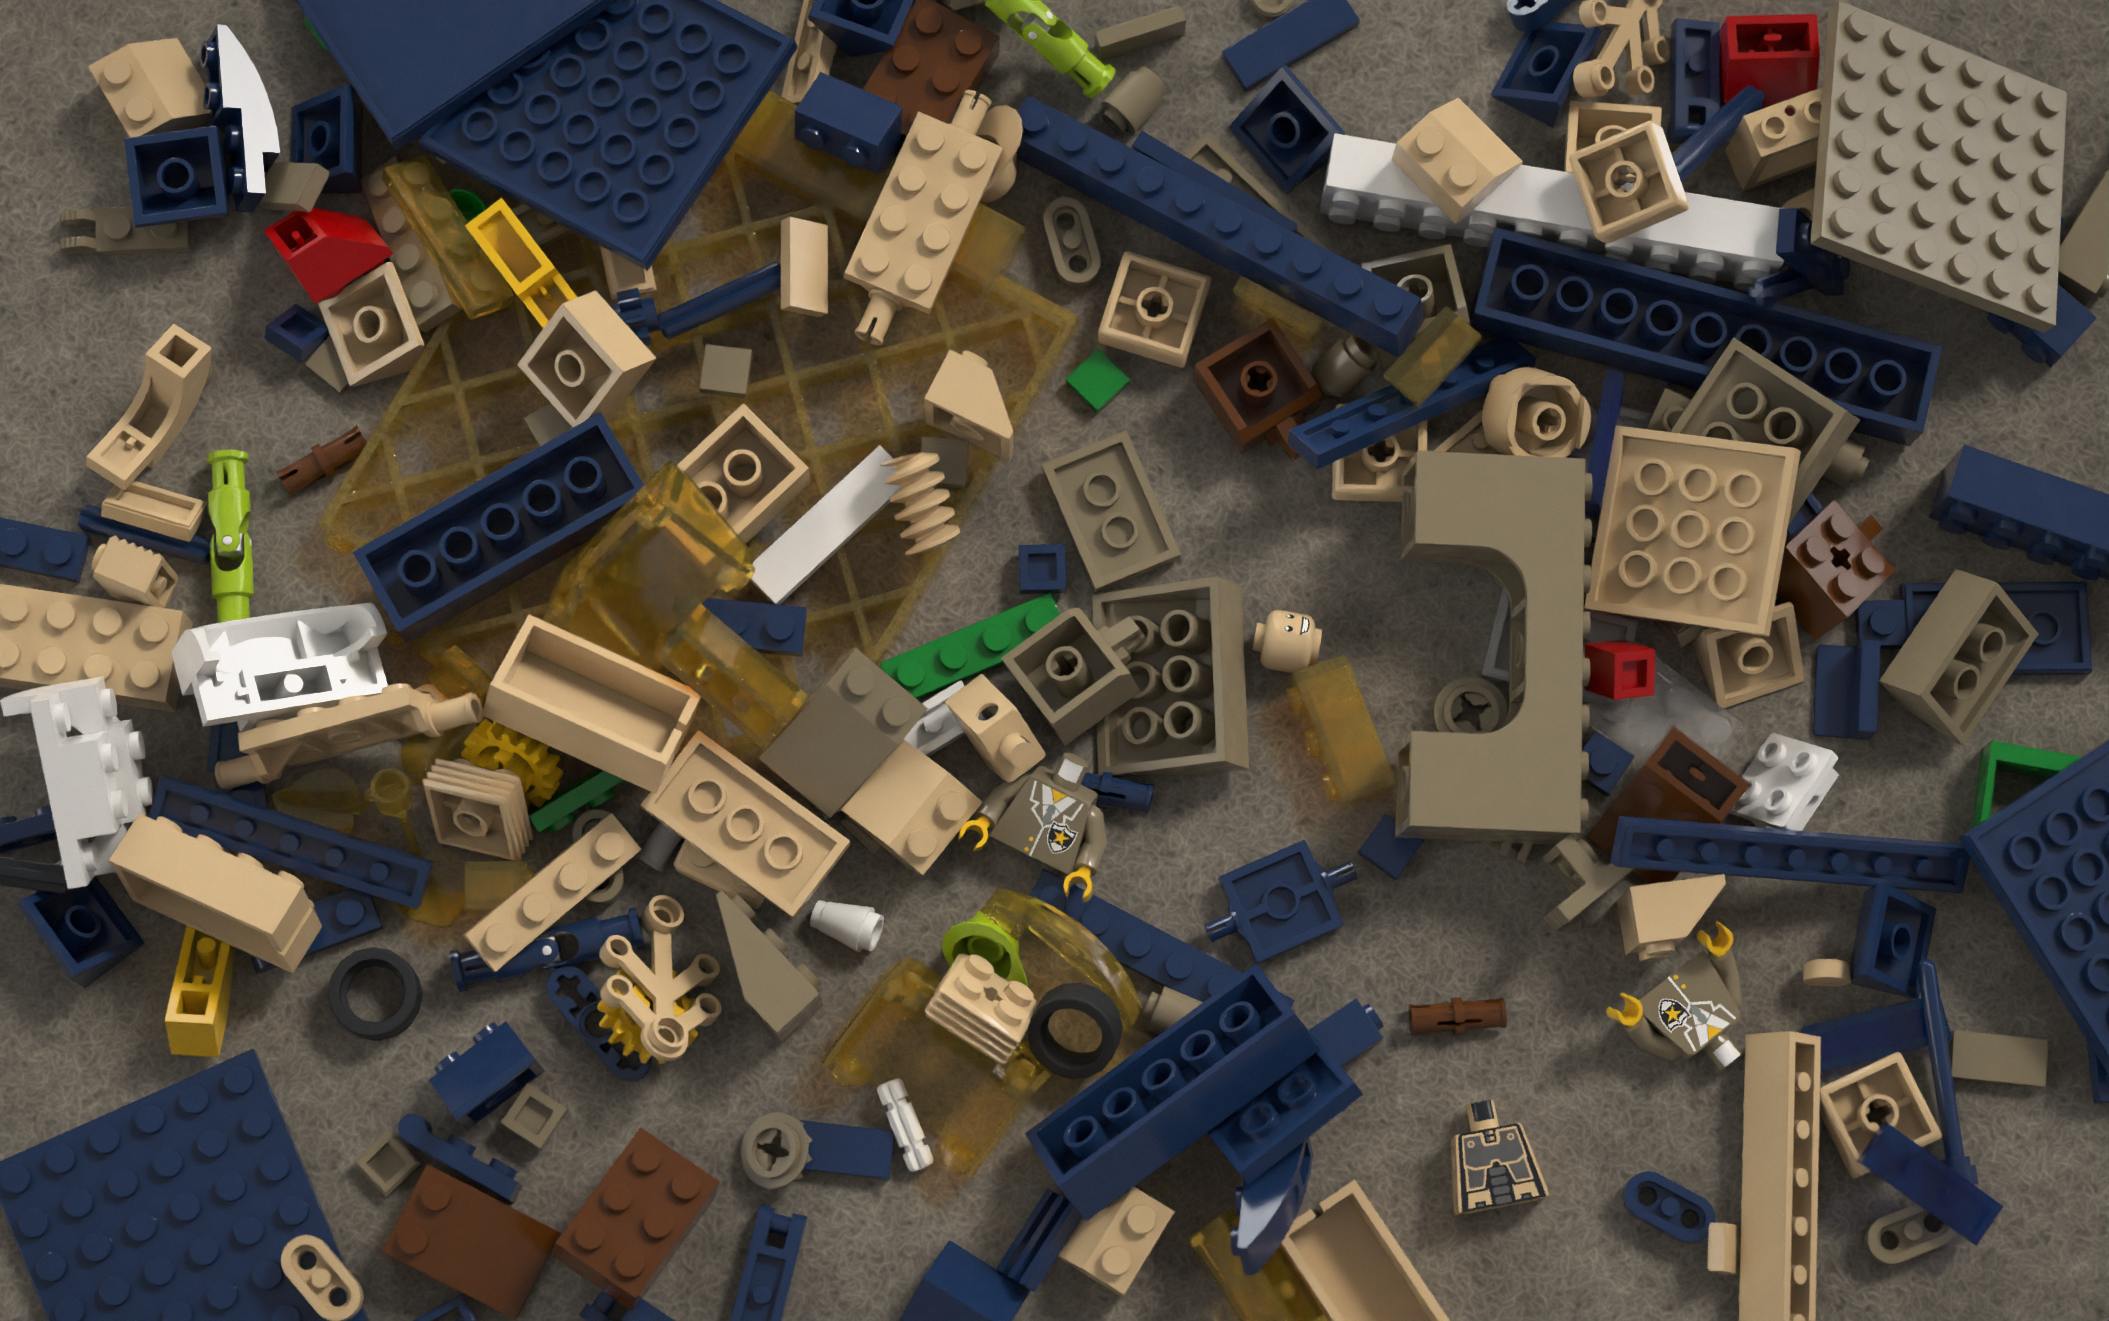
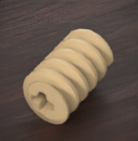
[880,452,960,555]

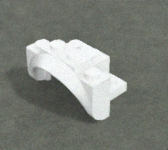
[171,603,388,732]
[0,676,155,889]

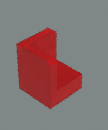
[1585,640,1655,700]

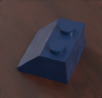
[795,72,903,174]
[124,126,229,228]
[429,1021,545,1130]

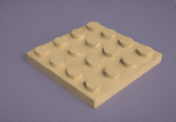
[1584,425,1801,637]

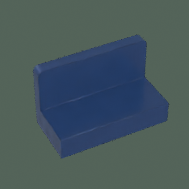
[1813,639,1881,740]

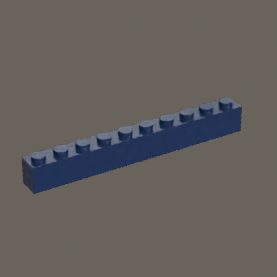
[1016,95,1424,358]

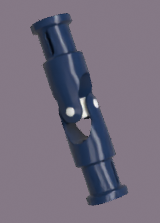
[450,907,645,992]

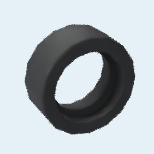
[327,947,423,1041]
[1027,982,1123,1079]

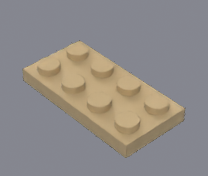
[641,730,851,920]

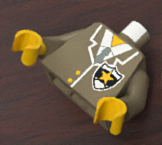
[958,753,1107,903]
[1606,921,1743,1071]

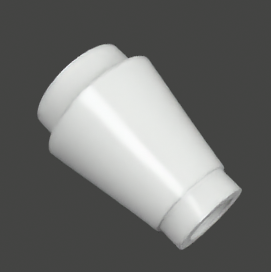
[810,900,884,952]

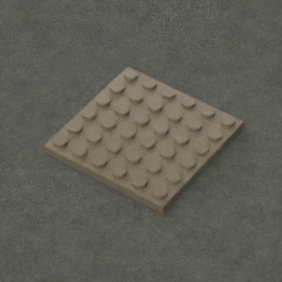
[1810,0,2067,333]

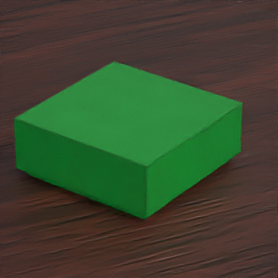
[1065,348,1130,414]

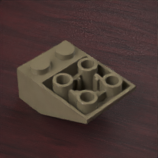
[716,890,823,1044]

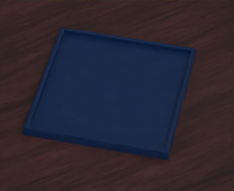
[295,0,618,150]

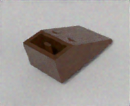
[1587,725,1751,884]

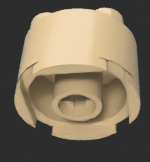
[1482,367,1591,458]

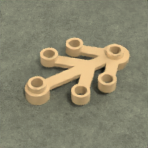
[1573,0,1671,99]
[599,895,722,1061]

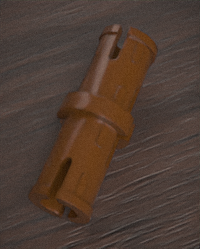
[276,425,372,497]
[1408,997,1507,1035]

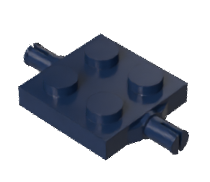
[1204,839,1358,964]

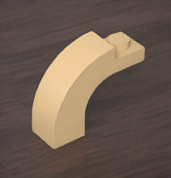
[86,324,212,491]

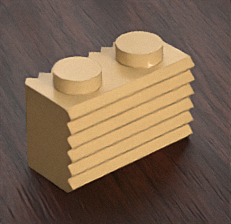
[92,536,179,608]

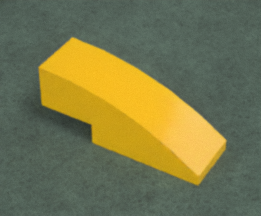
[465,198,577,328]

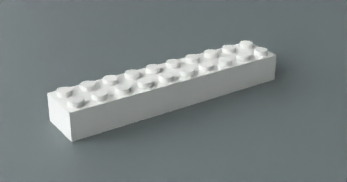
[1319,133,1784,292]

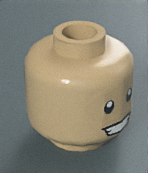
[1252,610,1322,675]

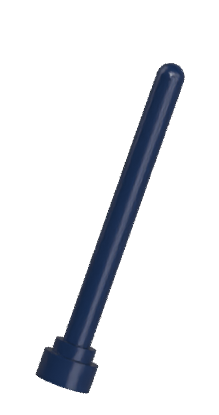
[1917,959,1979,1189]

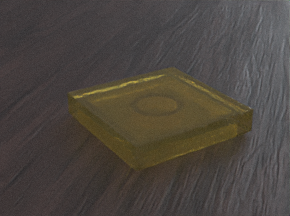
[1233,276,1325,344]

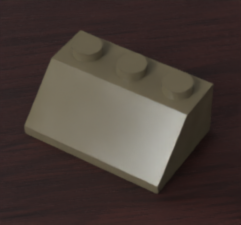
[1879,569,2039,746]

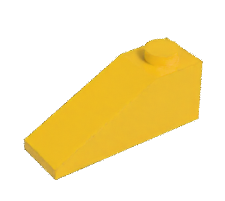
[165,926,235,1057]

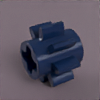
[610,288,661,345]

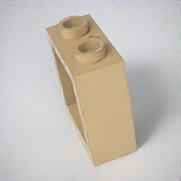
[1725,88,1822,191]

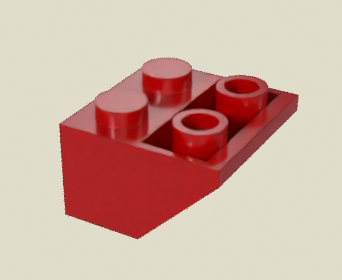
[1719,14,1820,116]
[263,207,393,304]

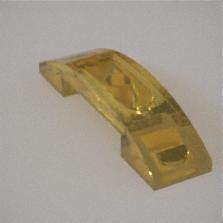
[980,888,1143,1033]

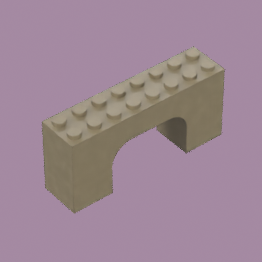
[1395,450,1593,845]

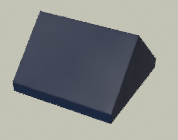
[808,0,915,57]
[1491,22,1601,128]
[1229,65,1345,194]
[291,84,363,194]
[17,876,145,988]
[1850,883,1936,999]
[899,1240,1031,1321]

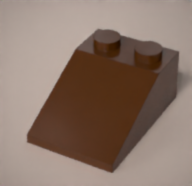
[382,1164,561,1319]

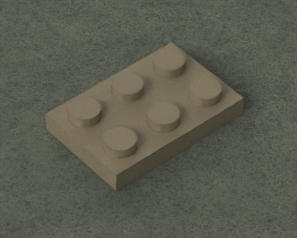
[1041,430,1181,593]

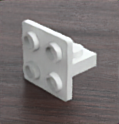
[1729,733,1839,831]

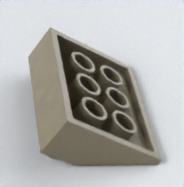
[1670,337,1860,526]
[1092,576,1249,777]

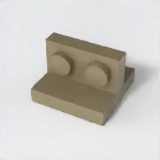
[1542,834,1635,932]

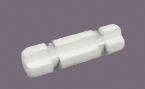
[877,1078,933,1172]

